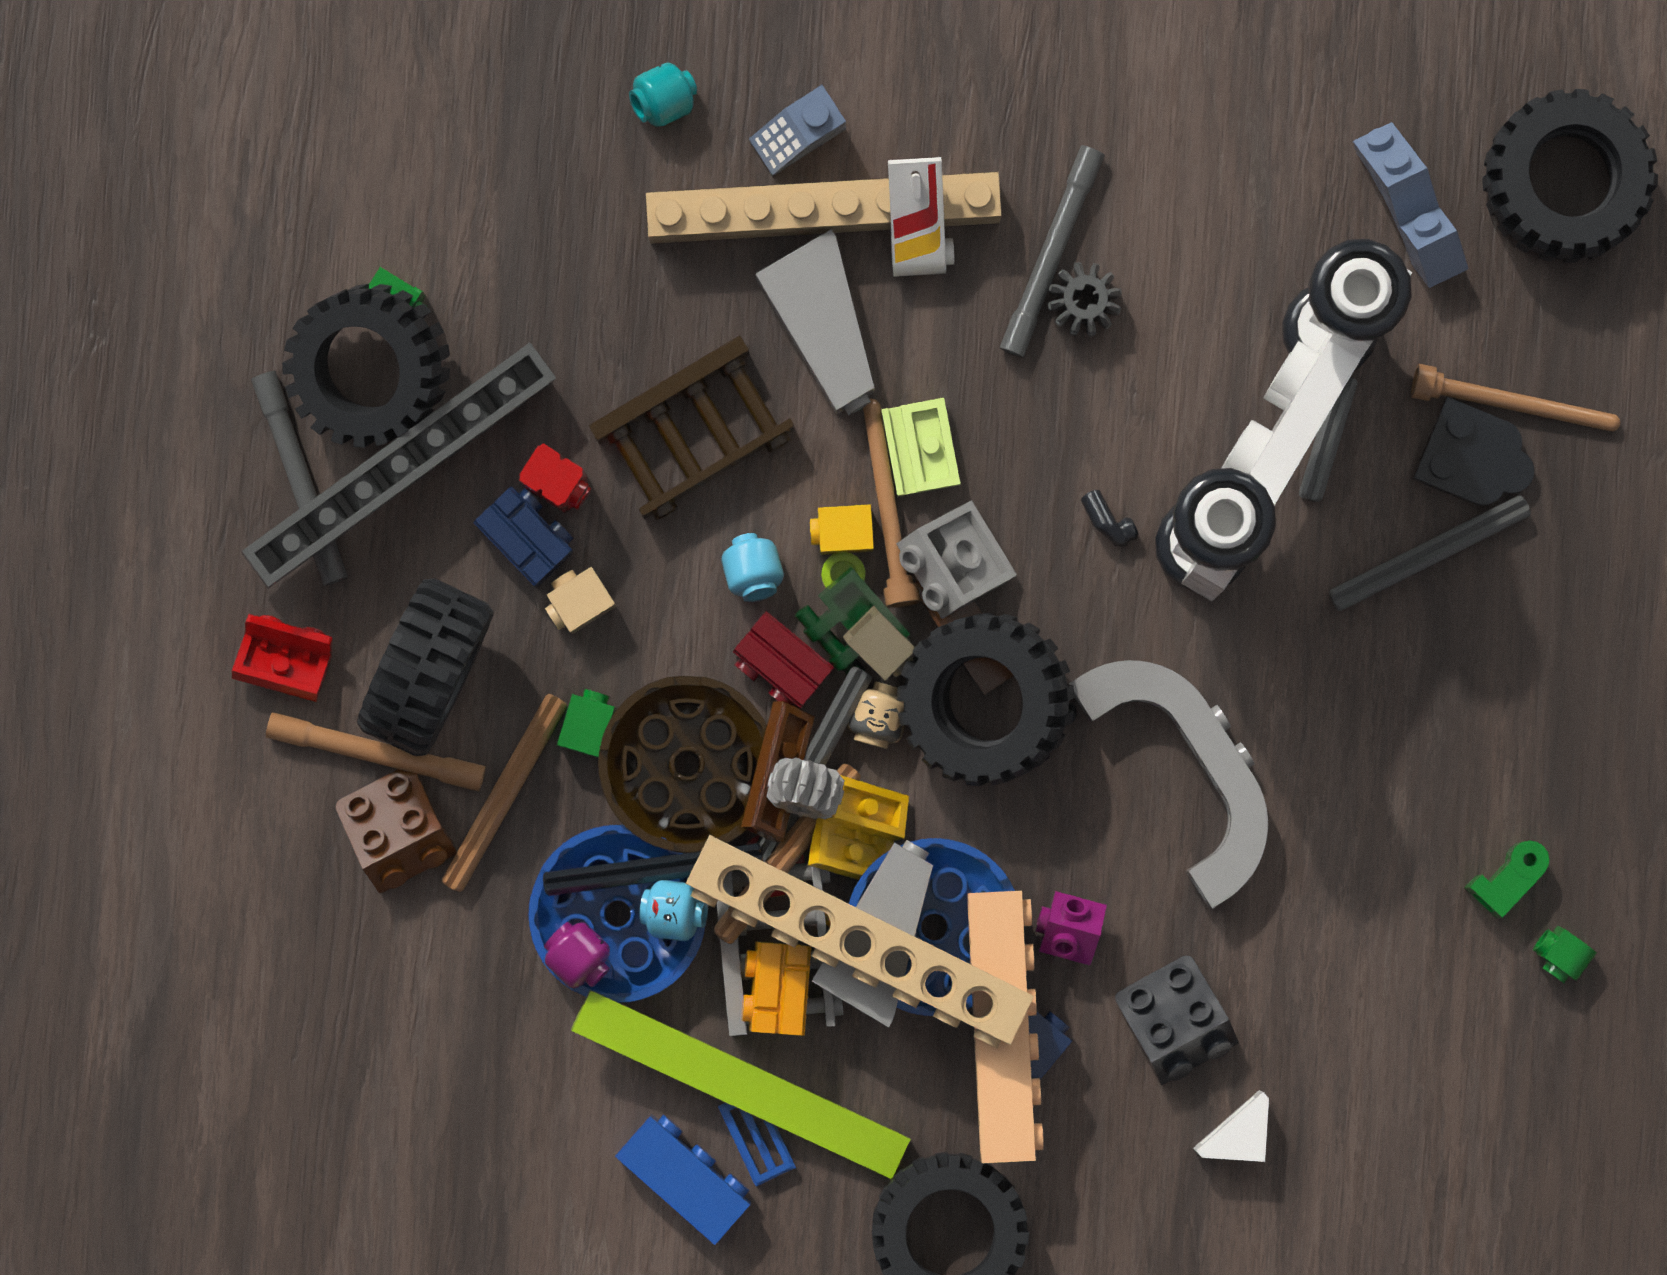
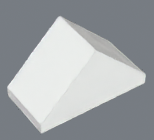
[1193,1090,1269,1162]

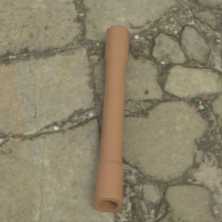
[266,712,486,792]

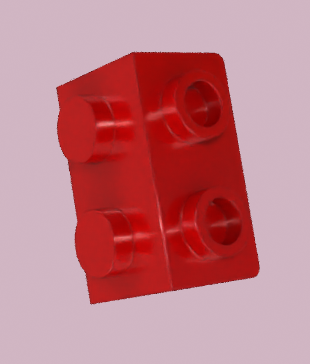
[232,614,333,702]

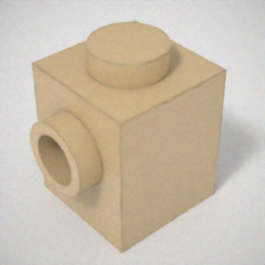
[545,567,617,634]

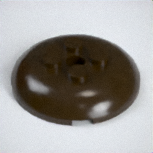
[598,676,767,853]

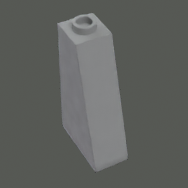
[755,229,874,415]
[812,840,933,1027]

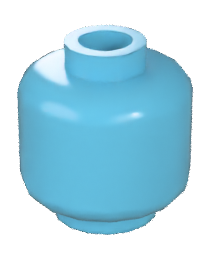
[721,533,784,602]

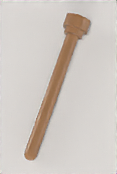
[1411,363,1621,431]
[863,398,921,608]

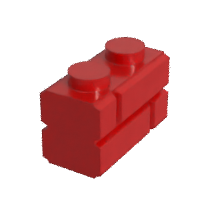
[519,443,592,513]

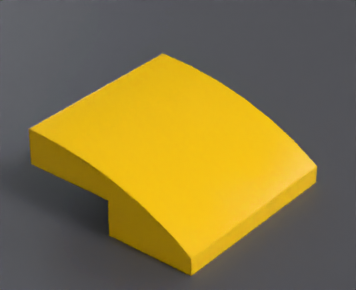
[808,775,909,880]

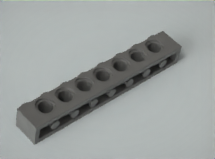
[242,343,556,589]

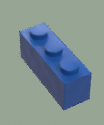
[615,1114,751,1245]

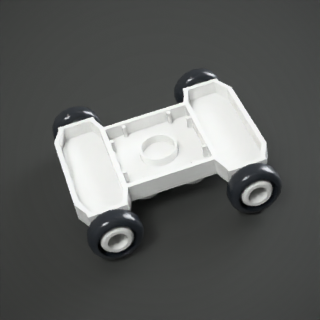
[1155,239,1412,601]

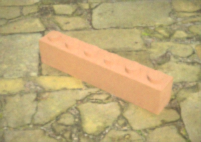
[967,891,1043,1163]

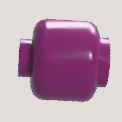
[544,922,610,988]

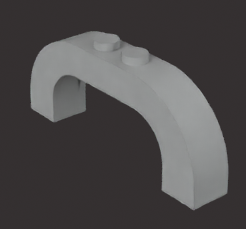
[1068,660,1268,908]

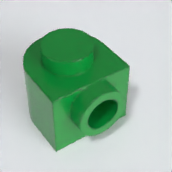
[1533,926,1597,984]

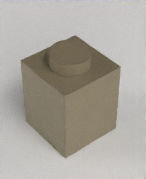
[843,606,915,680]

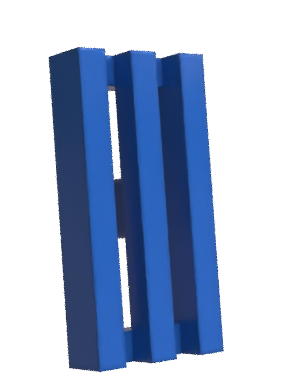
[718,1102,796,1186]

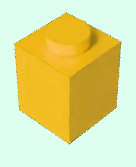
[810,504,874,555]

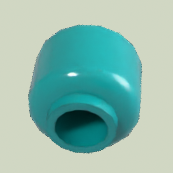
[629,62,697,127]

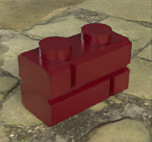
[732,611,834,709]

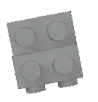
[896,500,1017,619]

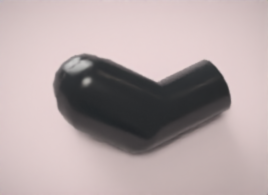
[1081,490,1139,547]

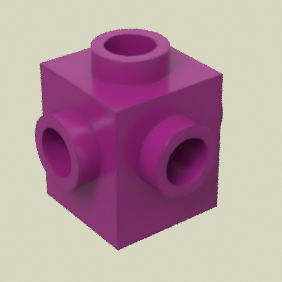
[1035,891,1107,965]

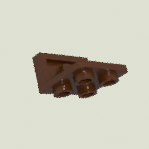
[335,769,457,894]

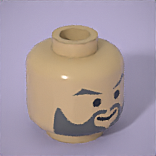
[847,681,905,749]

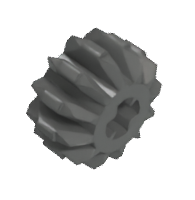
[1048,262,1122,337]

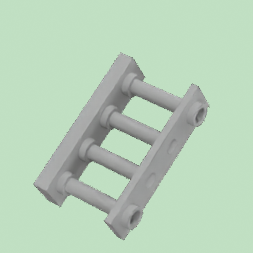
[717,863,843,1036]

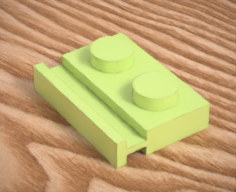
[881,398,960,497]

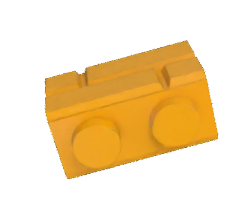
[741,941,811,1036]

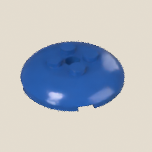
[529,825,706,1003]
[849,838,1015,1016]

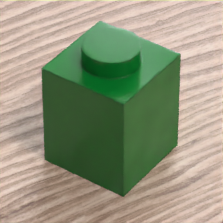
[557,689,617,758]

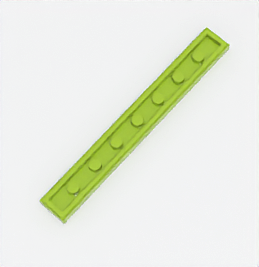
[571,990,911,1179]

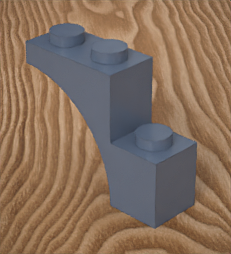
[1353,122,1469,288]

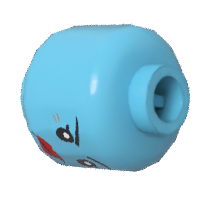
[640,880,708,941]

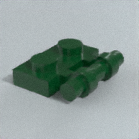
[795,567,910,675]

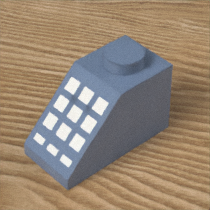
[749,85,846,177]

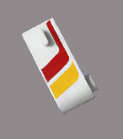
[888,157,954,277]

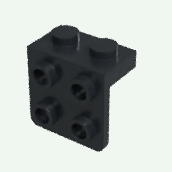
[1115,955,1239,1085]

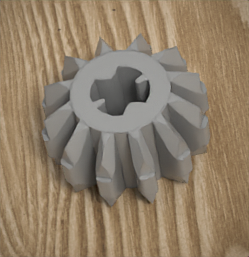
[766,757,845,820]

